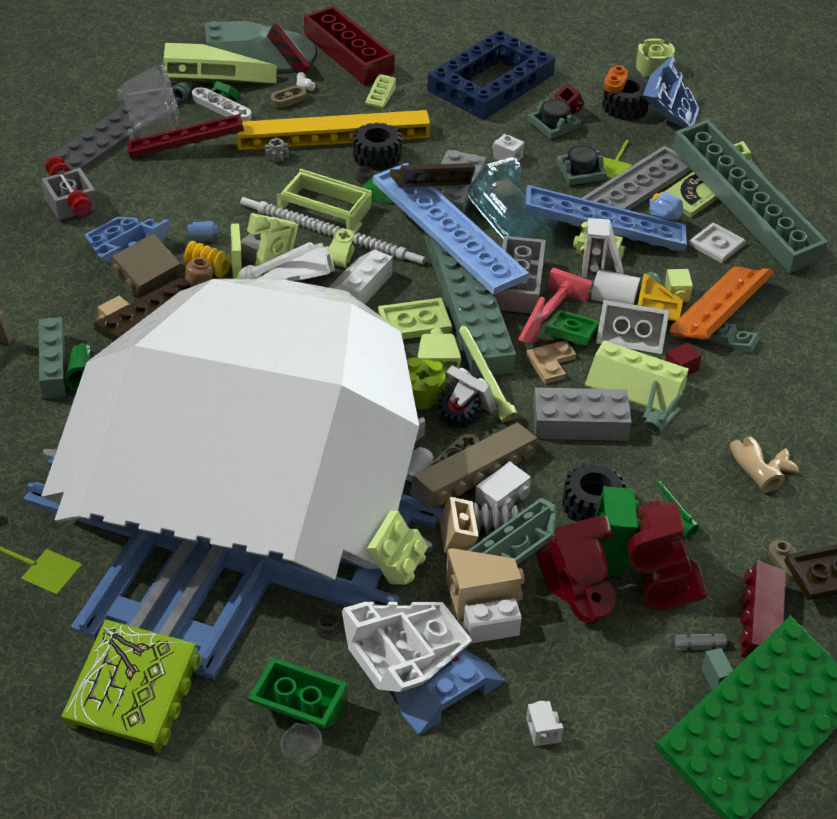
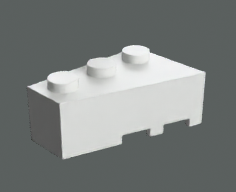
[582,218,624,283]

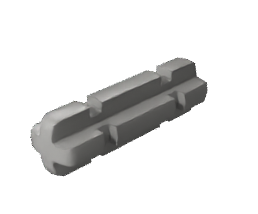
[675,633,727,650]

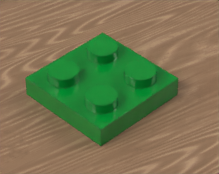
[545,309,600,346]

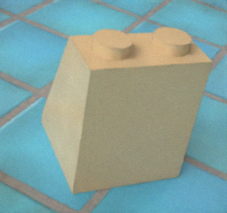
[446,548,524,620]

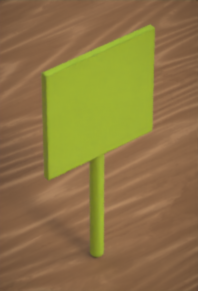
[603,140,632,178]
[0,546,82,594]

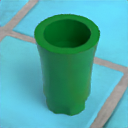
[64,343,95,391]

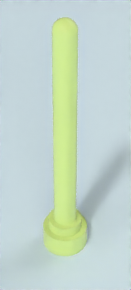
[459,326,518,423]

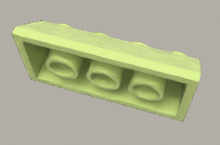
[585,341,689,415]

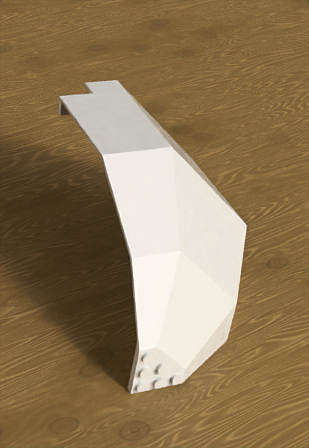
[41,279,419,580]

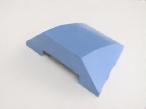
[643,56,699,128]
[84,217,170,264]

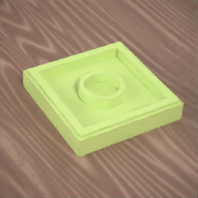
[230,224,241,279]

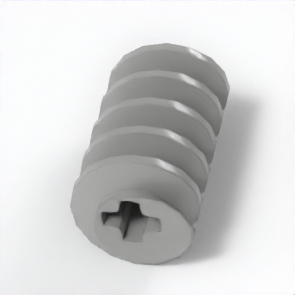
[473,503,523,535]

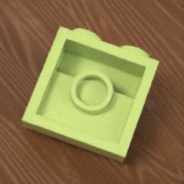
[367,511,428,585]

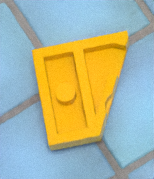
[638,273,683,322]

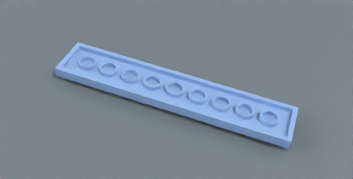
[373,163,529,295]

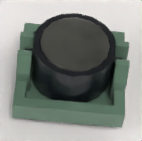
[528,99,581,140]
[556,145,607,185]

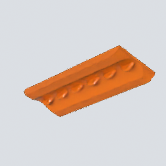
[670,267,774,340]

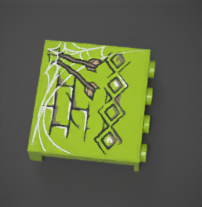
[61,619,201,753]

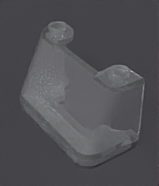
[117,63,180,140]

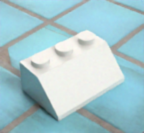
[329,250,393,304]
[596,300,669,354]

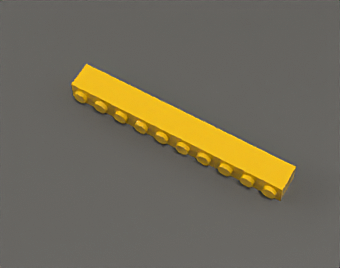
[236,110,430,150]

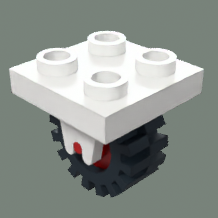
[437,365,496,428]

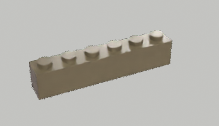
[410,422,537,510]

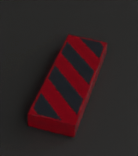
[267,23,311,74]

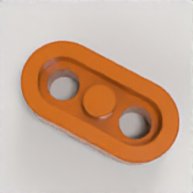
[604,65,628,93]

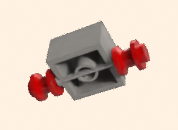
[42,156,97,221]

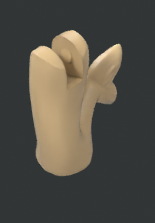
[730,436,799,493]

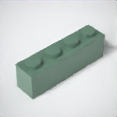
[39,317,66,399]

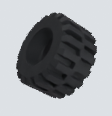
[602,76,650,121]
[353,123,402,171]
[562,463,626,522]

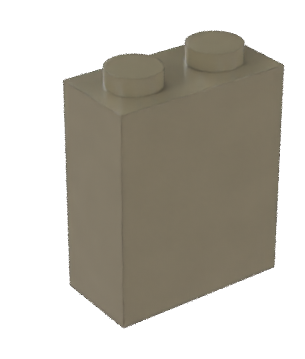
[110,233,180,297]

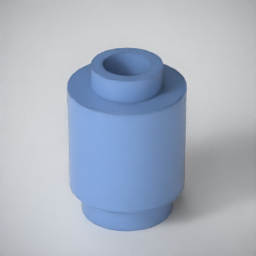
[188,221,218,243]

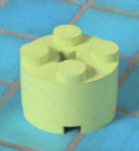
[636,39,675,77]

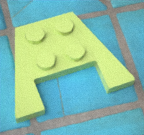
[237,213,298,279]

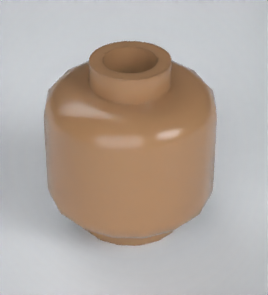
[185,257,214,287]

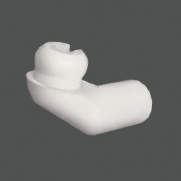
[296,72,315,92]

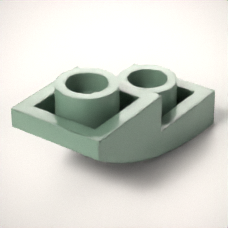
[708,323,759,353]

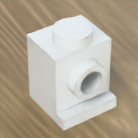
[526,701,563,746]

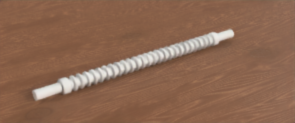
[240,197,426,265]

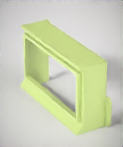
[277,169,372,232]

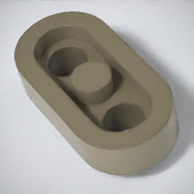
[271,86,306,108]
[768,540,797,582]

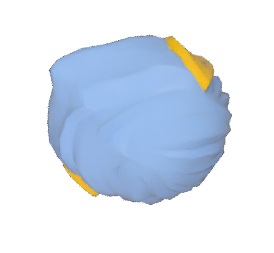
[649,192,684,222]

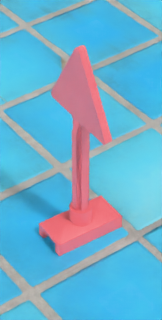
[518,268,593,343]

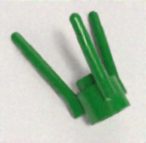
[657,481,700,539]

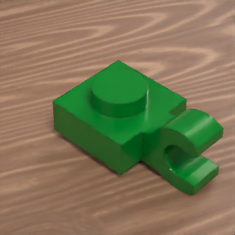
[207,79,241,100]

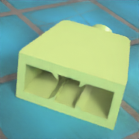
[418,328,461,373]

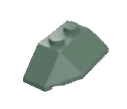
[467,498,556,565]

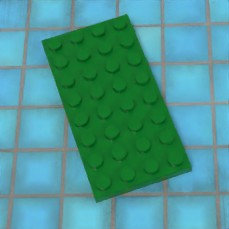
[654,615,837,819]

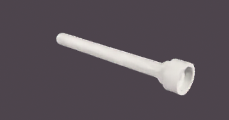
[240,242,314,279]

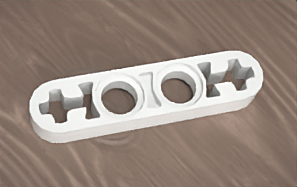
[192,87,251,122]

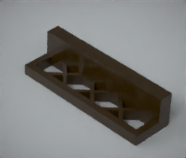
[389,163,476,188]

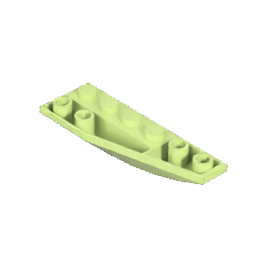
[163,43,277,84]

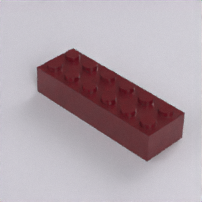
[304,5,395,85]

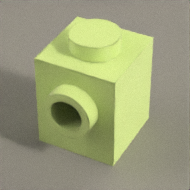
[664,269,693,302]

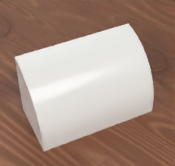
[591,269,640,305]

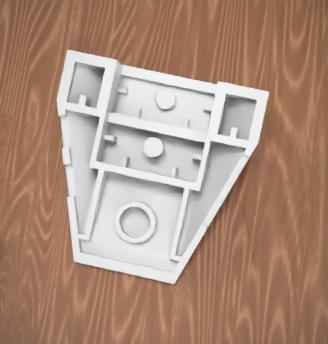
[258,243,335,281]
[342,602,472,692]

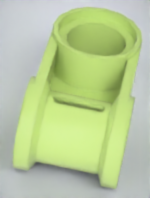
[329,229,354,268]

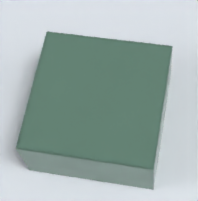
[702,648,733,690]

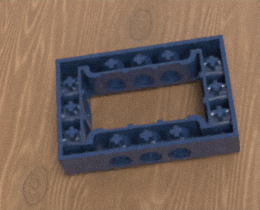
[427,30,555,120]

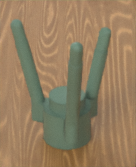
[642,380,683,434]

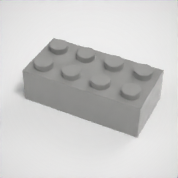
[433,150,486,215]
[495,236,546,314]
[533,388,631,441]

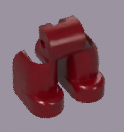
[627,500,707,610]
[536,515,616,624]

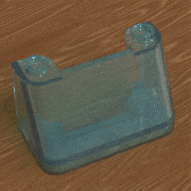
[467,156,560,239]

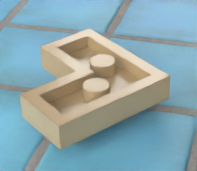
[526,340,576,384]

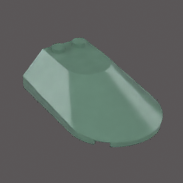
[205,21,316,73]

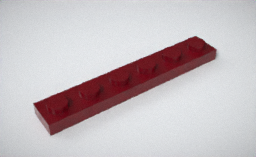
[127,113,244,159]

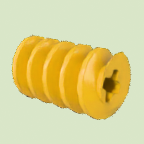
[184,241,232,278]

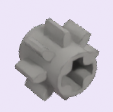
[265,139,289,162]

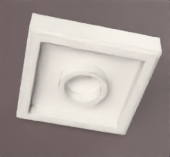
[688,222,747,263]

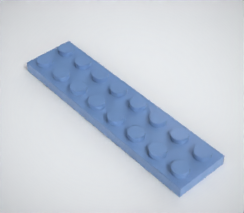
[524,185,687,251]

